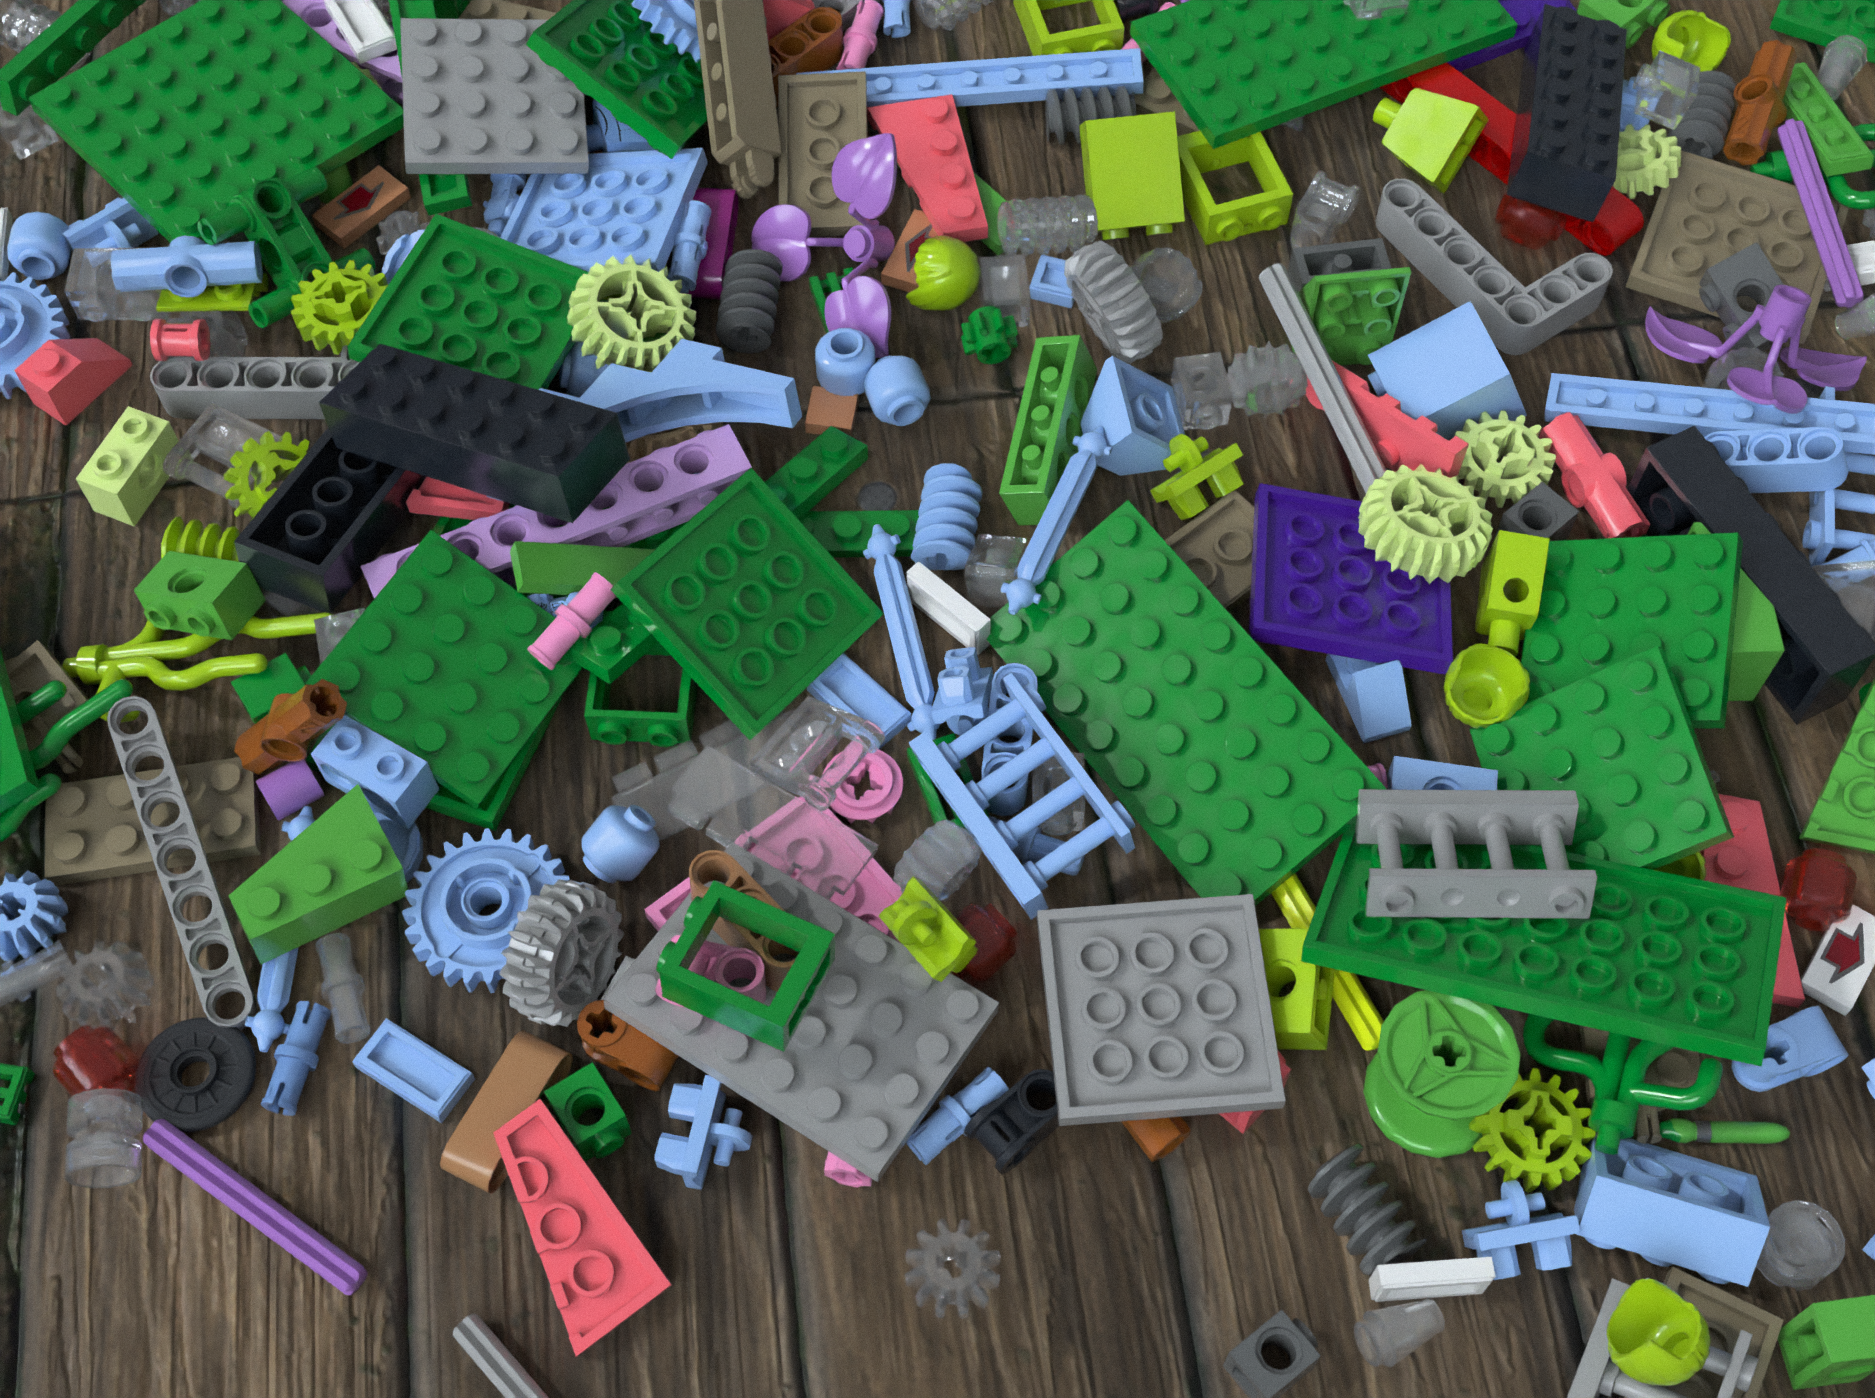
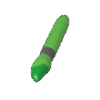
[1659,1118,1790,1144]

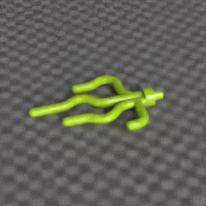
[63,612,336,722]

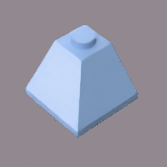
[1080,356,1185,476]

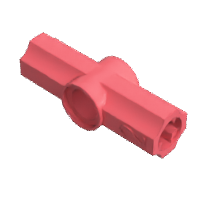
[1539,412,1650,539]

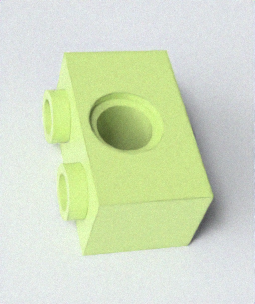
[76,406,185,527]

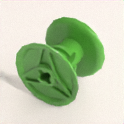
[1363,990,1520,1158]

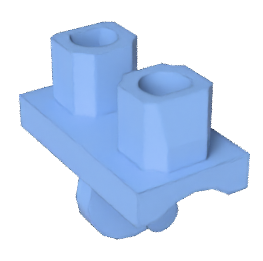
[62,197,158,274]
[931,647,994,736]
[654,1075,753,1190]
[1461,1180,1580,1280]

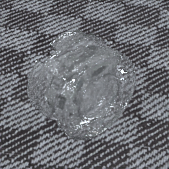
[1756,1200,1845,1291]

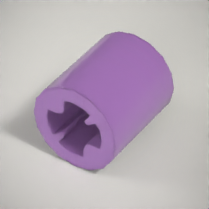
[255,760,325,821]

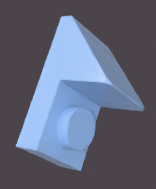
[1325,654,1412,744]

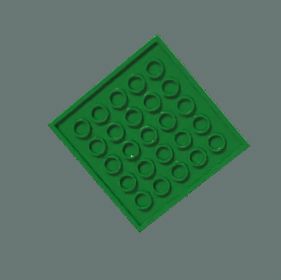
[28,0,404,244]

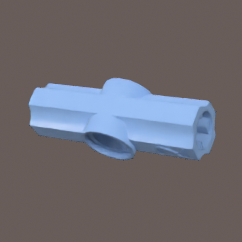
[110,236,263,298]

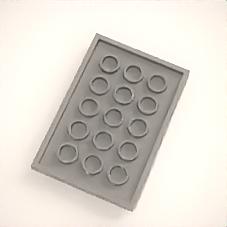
[603,842,999,1182]

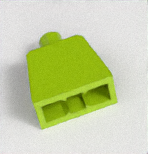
[1373,88,1489,194]
[1475,530,1550,656]

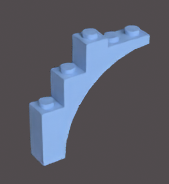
[487,339,802,502]

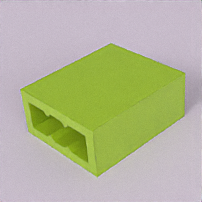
[1079,111,1185,240]

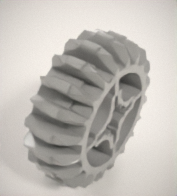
[1064,240,1163,363]
[500,879,624,1027]

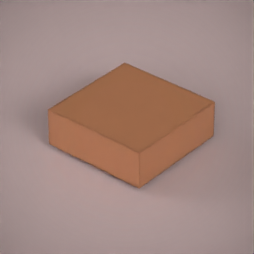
[805,386,859,437]

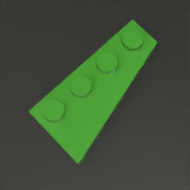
[1799,678,1875,854]

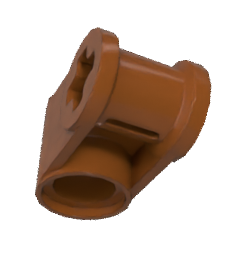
[577,1000,679,1091]

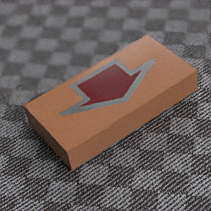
[312,165,411,249]
[881,209,938,292]

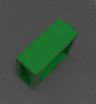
[584,611,698,747]
[656,880,835,1052]

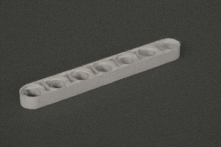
[107,696,257,1030]

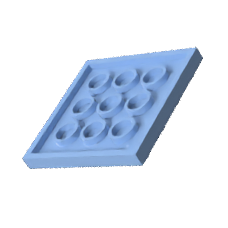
[500,148,708,272]

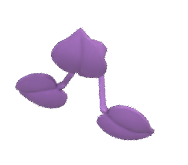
[751,133,897,358]
[1645,285,1867,414]

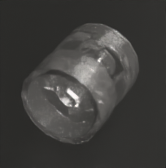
[64,1089,143,1188]

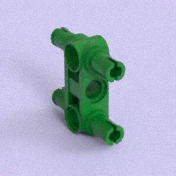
[197,167,376,328]

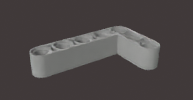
[1375,178,1613,355]
[150,345,360,419]

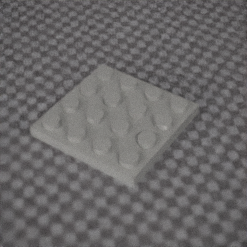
[400,18,589,174]
[1037,894,1286,1126]

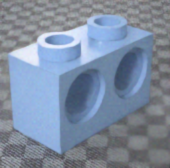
[311,715,439,829]

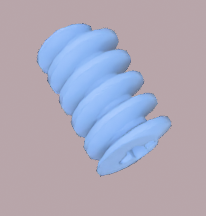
[910,463,983,570]

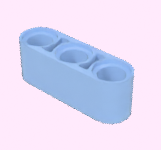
[1704,427,1848,493]
[981,663,1038,816]

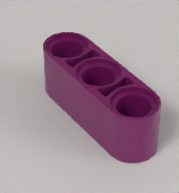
[683,187,738,300]

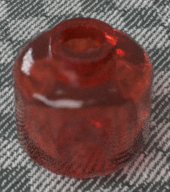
[1495,192,1567,250]
[1780,849,1857,931]
[952,903,1018,982]
[53,1024,138,1107]

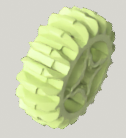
[567,254,696,372]
[1358,464,1493,584]

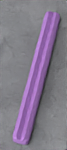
[1777,119,1864,309]
[143,1119,368,1295]

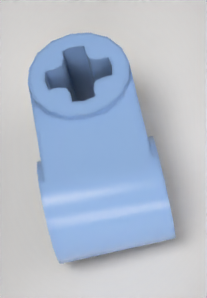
[1731,1006,1849,1092]

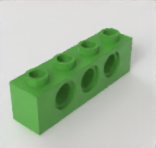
[999,335,1097,526]

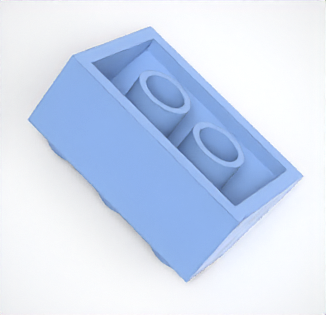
[1574,1132,1770,1287]

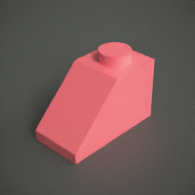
[14,338,133,426]

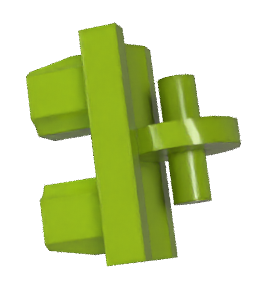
[1150,434,1244,520]
[879,876,977,982]

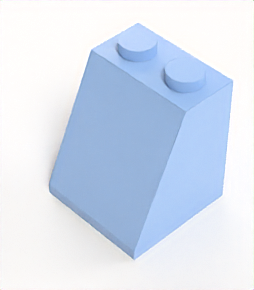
[1367,301,1527,439]

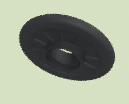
[135,1017,256,1132]

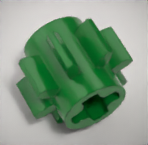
[961,306,1019,364]

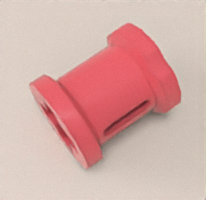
[150,319,211,361]

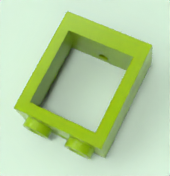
[1013,0,1124,56]
[1177,131,1293,245]

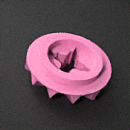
[821,747,903,824]

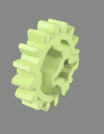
[1612,124,1681,199]
[1454,410,1556,508]

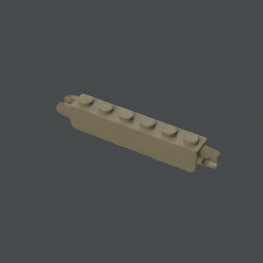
[694,0,782,199]

